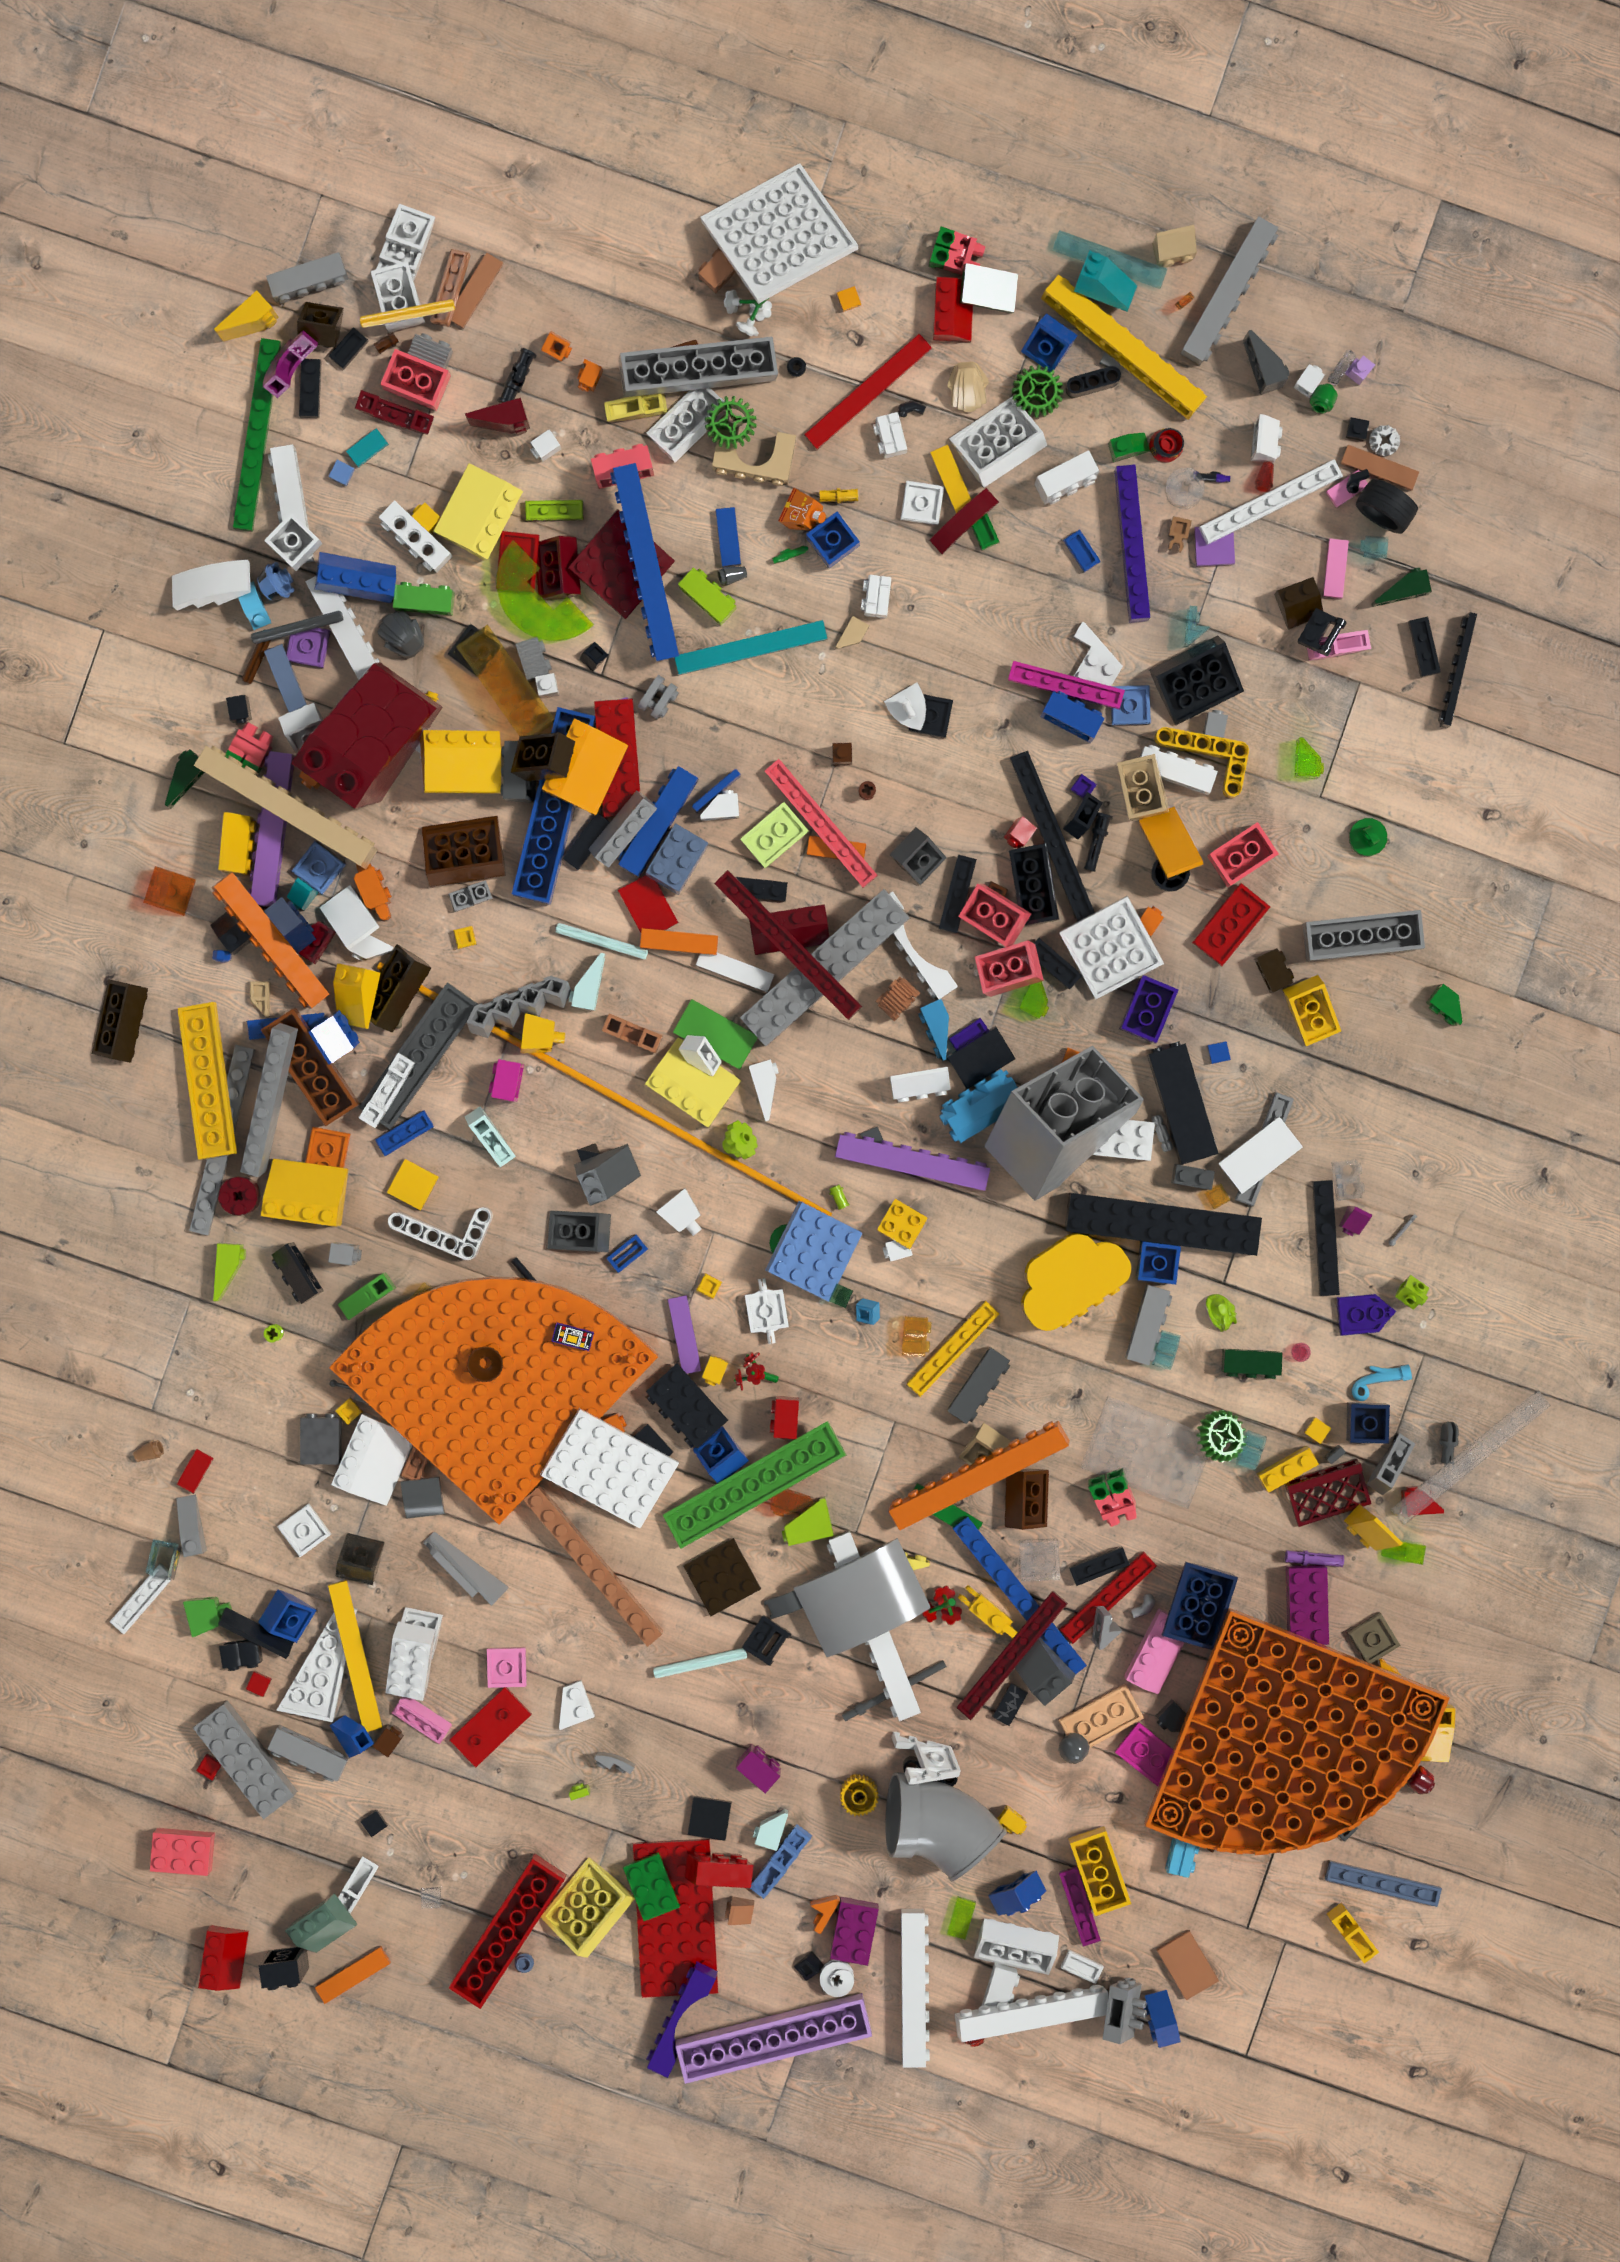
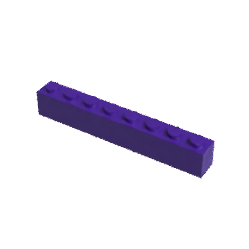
[1114,464,1151,623]

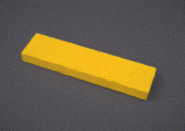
[930,445,971,513]

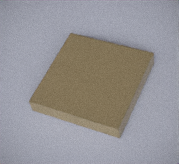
[1347,1612,1401,1664]

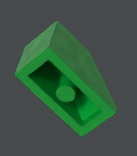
[1108,433,1150,463]

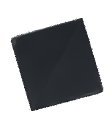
[577,1143,600,1161]

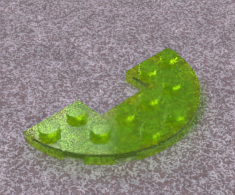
[496,540,594,641]

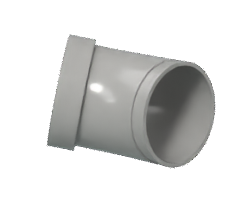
[885,1772,1007,1882]

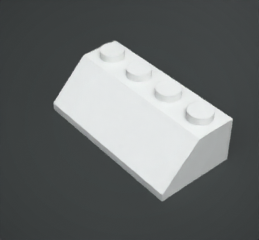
[974,1918,1059,1975]

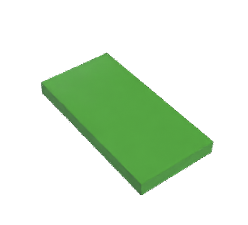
[673,999,758,1070]

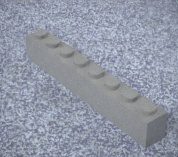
[1180,216,1279,365]
[240,1023,298,1177]

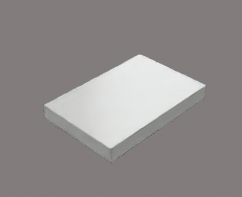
[319,885,379,950]

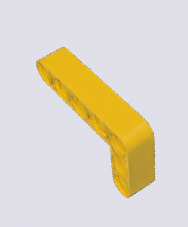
[1154,727,1249,798]

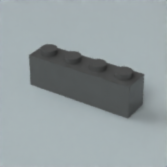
[947,1347,1011,1424]

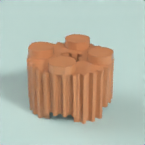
[875,977,920,1021]

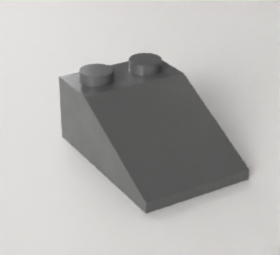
[1243,330,1289,395]
[574,1143,641,1206]
[547,1211,611,1253]
[1015,1638,1075,1706]

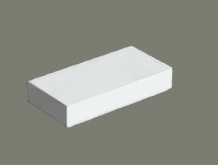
[1060,1949,1104,1984]

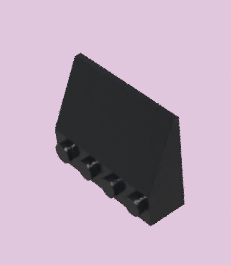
[1149,635,1244,725]

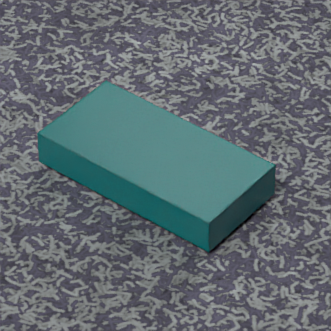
[346,428,389,468]

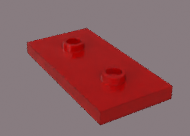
[1192,883,1270,967]
[450,1687,532,1768]

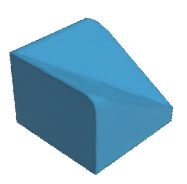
[856,1298,880,1325]

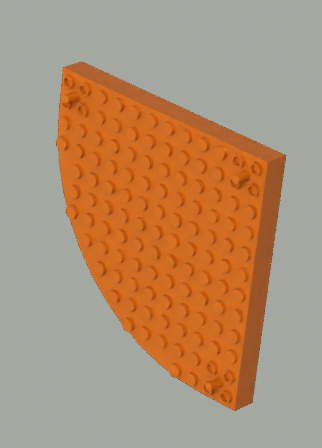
[329,1276,658,1525]
[1144,1608,1450,1855]

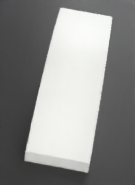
[338,1856,379,1914]

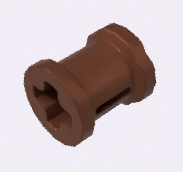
[859,781,876,800]

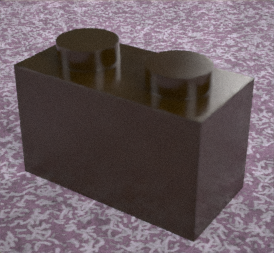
[1254,948,1294,993]

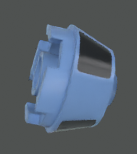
[257,562,295,601]

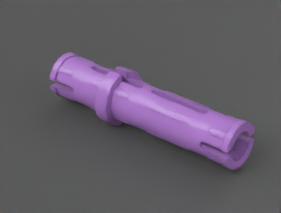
[1285,1550,1344,1567]

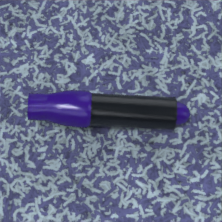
[1192,471,1231,483]

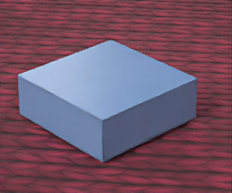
[328,460,355,486]

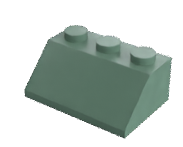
[285,1893,357,1953]

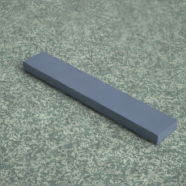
[1325,1860,1442,1907]

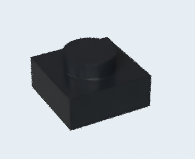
[1346,417,1369,441]

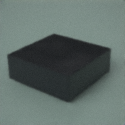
[361,1810,388,1837]

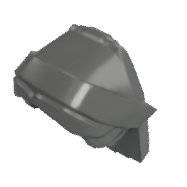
[377,610,424,658]

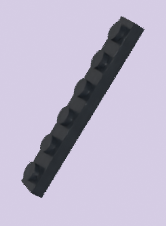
[1438,612,1477,728]
[1312,1180,1340,1296]

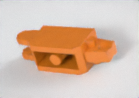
[354,863,392,921]

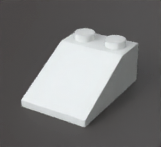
[371,261,425,333]

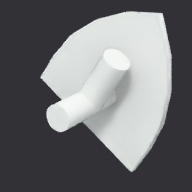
[884,683,926,730]

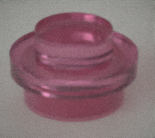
[1291,1343,1311,1362]

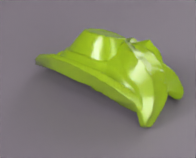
[1206,1294,1237,1332]

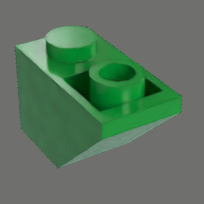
[1426,984,1463,1026]

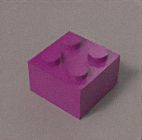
[736,1744,781,1794]

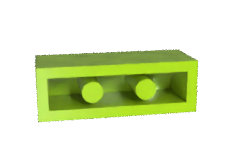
[678,567,736,626]

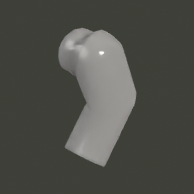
[1131,1594,1155,1618]

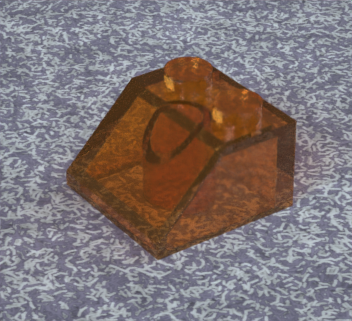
[143,866,196,916]

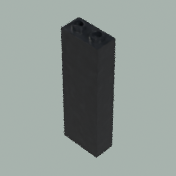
[1147,1041,1219,1165]

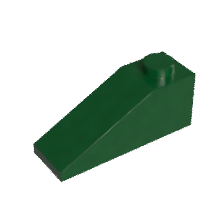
[1372,568,1432,607]
[165,749,205,809]

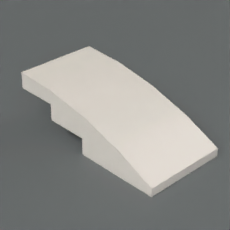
[376,204,435,280]
[172,560,251,611]

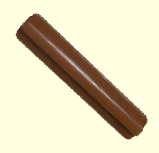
[242,629,271,684]

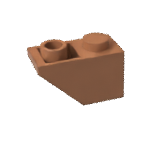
[725,1896,755,1925]

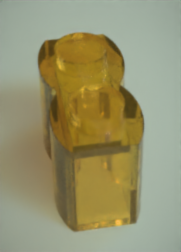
[902,1315,931,1357]

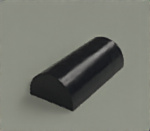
[1009,843,1059,926]

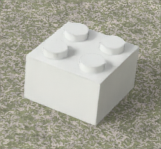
[264,513,322,571]

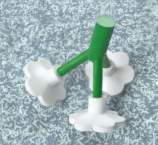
[724,290,772,336]

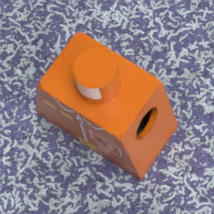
[778,488,826,531]

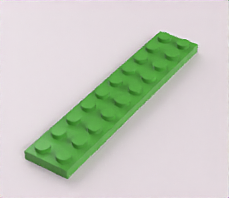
[663,1421,847,1549]

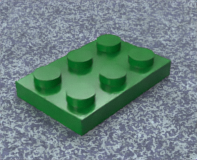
[623,1852,680,1921]

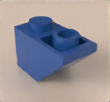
[329,1715,374,1758]

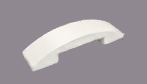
[359,1053,415,1128]

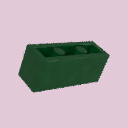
[1221,1348,1283,1379]

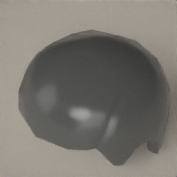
[1058,1733,1090,1764]

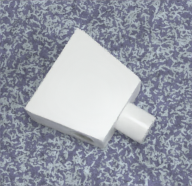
[657,1188,702,1236]

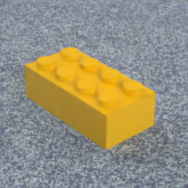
[1068,1826,1131,1916]

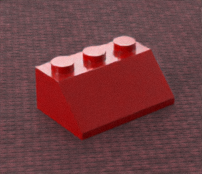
[933,277,973,342]
[198,1925,249,1991]

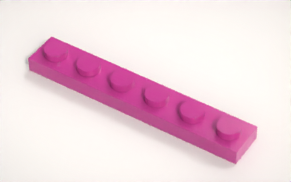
[1008,661,1125,710]

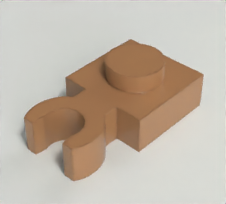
[1168,516,1192,553]

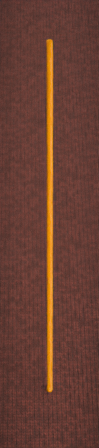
[377,962,832,1216]

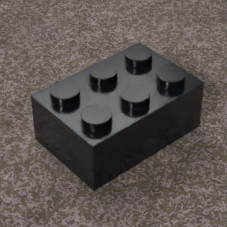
[258,1947,309,1990]

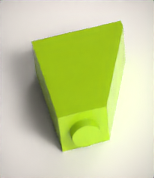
[782,1496,834,1546]

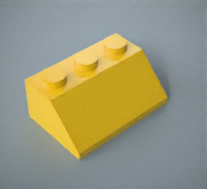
[218,812,256,875]

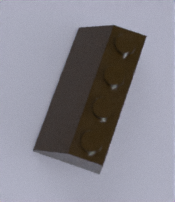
[370,944,431,1033]
[91,979,148,1063]

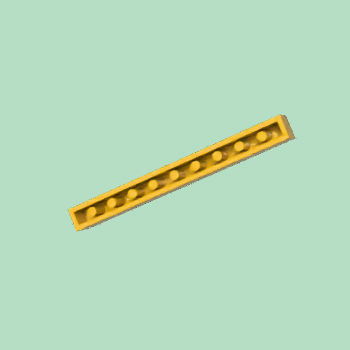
[1041,275,1207,420]

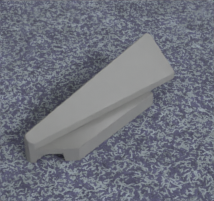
[423,1532,508,1606]

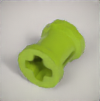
[264,1324,284,1342]

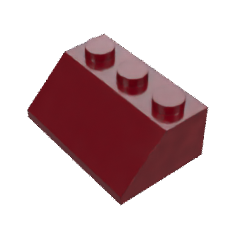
[537,536,581,600]

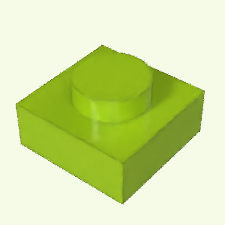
[569,1783,590,1801]

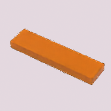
[640,928,718,955]
[315,1946,391,2004]

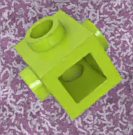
[1395,1275,1429,1310]

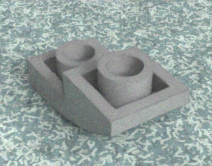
[448,880,492,912]
[594,1752,635,1774]

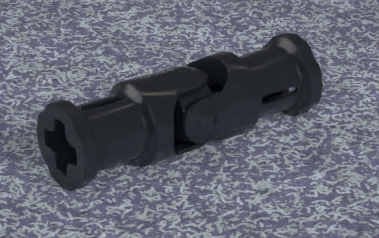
[497,348,537,403]

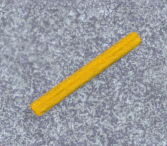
[360,299,455,328]

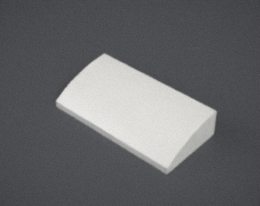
[646,388,726,462]

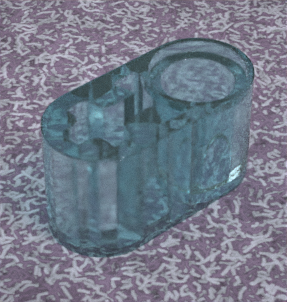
[1151,1330,1181,1370]
[1236,1430,1267,1471]

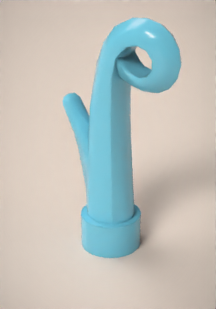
[1352,1364,1412,1401]

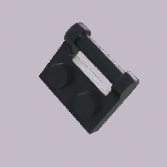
[1298,608,1347,656]
[742,1615,792,1666]

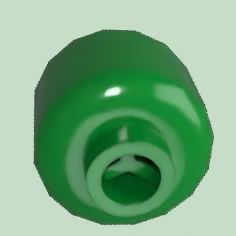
[1310,383,1338,414]

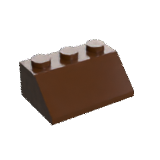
[1005,1469,1049,1530]

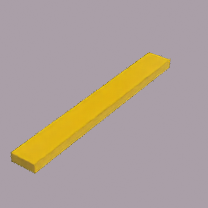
[328,1580,382,1732]

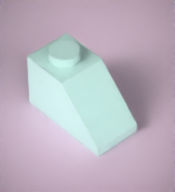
[753,1809,788,1851]

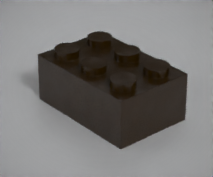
[510,732,575,781]

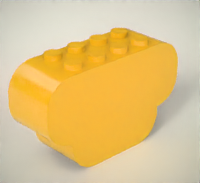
[1021,1233,1131,1331]

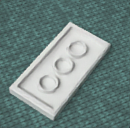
[1218,1117,1303,1194]

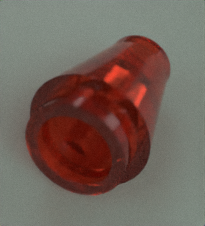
[1254,462,1274,492]

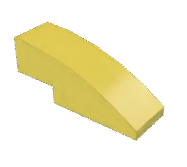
[604,393,668,422]

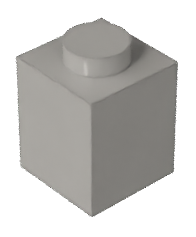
[1203,710,1228,738]

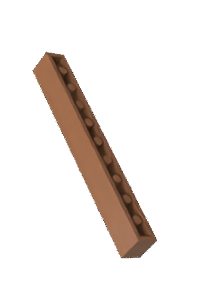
[523,1485,663,1647]

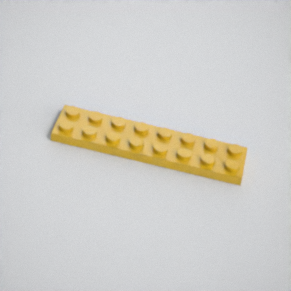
[177,1002,237,1160]

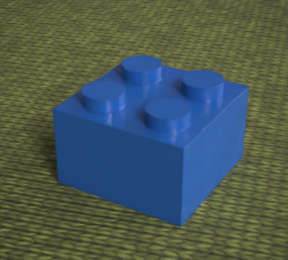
[806,511,860,569]
[1136,1241,1181,1285]

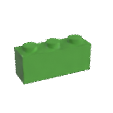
[393,582,455,616]

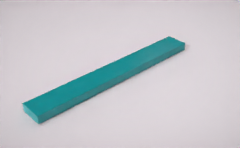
[675,620,828,675]

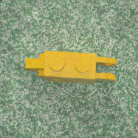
[958,1585,1018,1638]

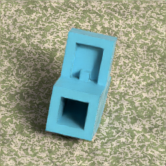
[238,581,271,630]

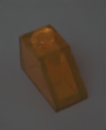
[770,1489,814,1517]

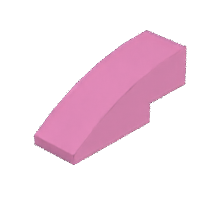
[1307,630,1371,661]

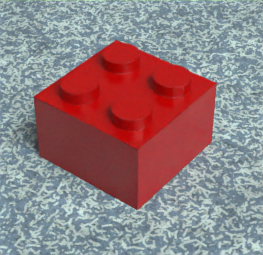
[770,1396,799,1439]

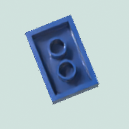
[1040,691,1105,743]

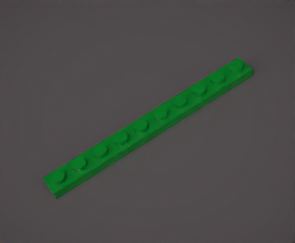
[233,338,281,532]

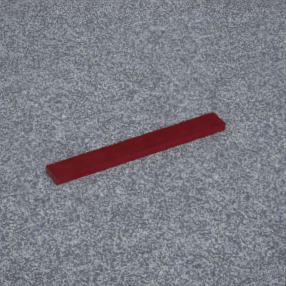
[956,1591,1068,1721]

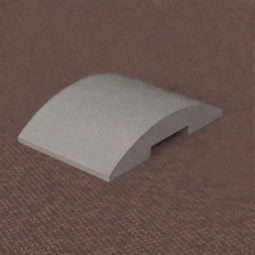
[794,1538,931,1657]

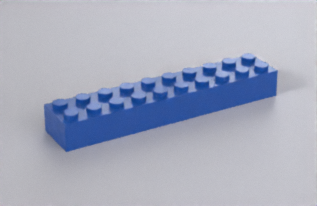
[610,463,679,661]
[512,707,596,905]

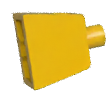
[520,1013,565,1053]

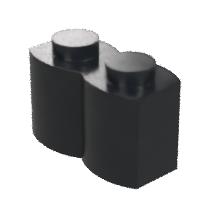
[219,1639,263,1671]

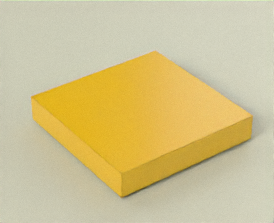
[387,1159,439,1211]

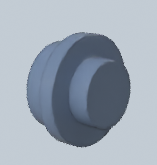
[515,1953,534,1973]

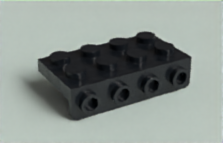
[645,1363,728,1448]

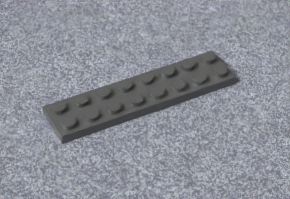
[359,982,479,1130]

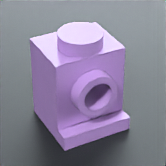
[1344,355,1375,385]

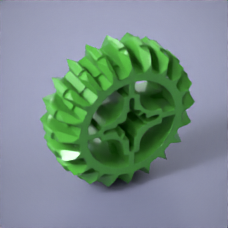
[1012,365,1064,418]
[705,396,757,449]
[1196,1410,1247,1462]

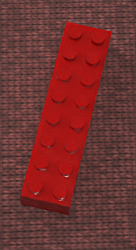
[449,1854,567,2009]

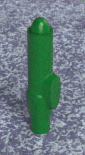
[772,545,809,564]

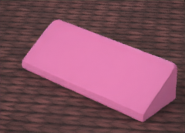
[392,1697,452,1744]

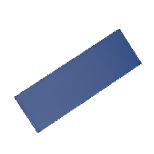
[716,507,741,567]
[692,769,741,813]
[375,1110,435,1156]

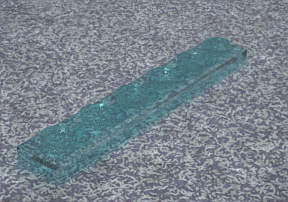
[1053,230,1167,289]

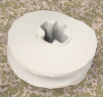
[820,1960,854,1997]

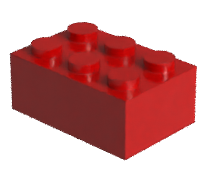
[685,1851,754,1888]

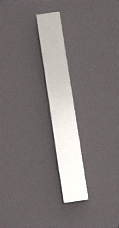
[1199,459,1343,545]

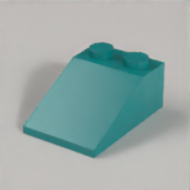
[1074,250,1137,312]

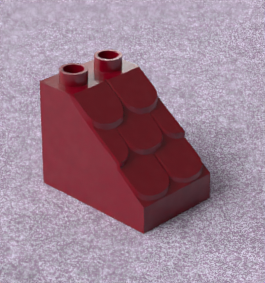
[291,662,443,809]

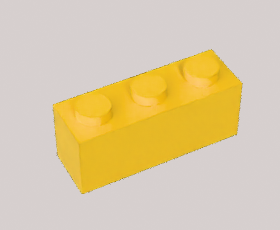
[1256,1446,1319,1493]

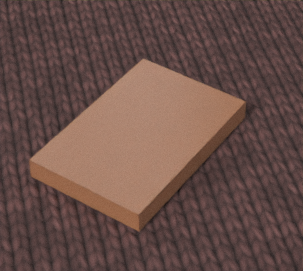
[1156,1930,1219,2000]

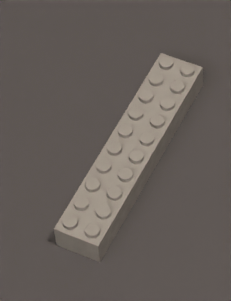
[740,889,910,1046]

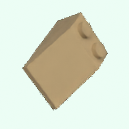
[1117,754,1169,821]

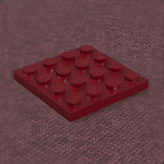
[567,509,675,619]

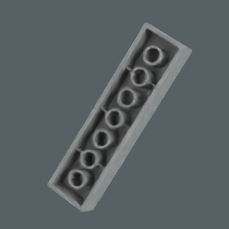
[619,337,778,397]

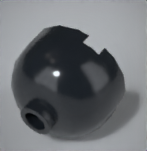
[1151,860,1190,892]

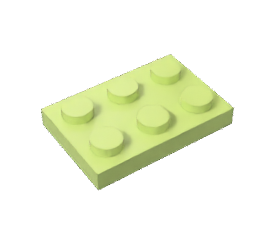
[740,802,809,869]

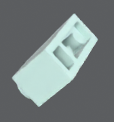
[569,953,606,1011]
[465,1106,516,1167]

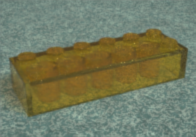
[456,624,554,736]

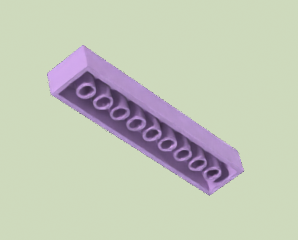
[676,1993,872,2084]

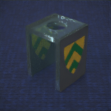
[146,1539,182,1580]

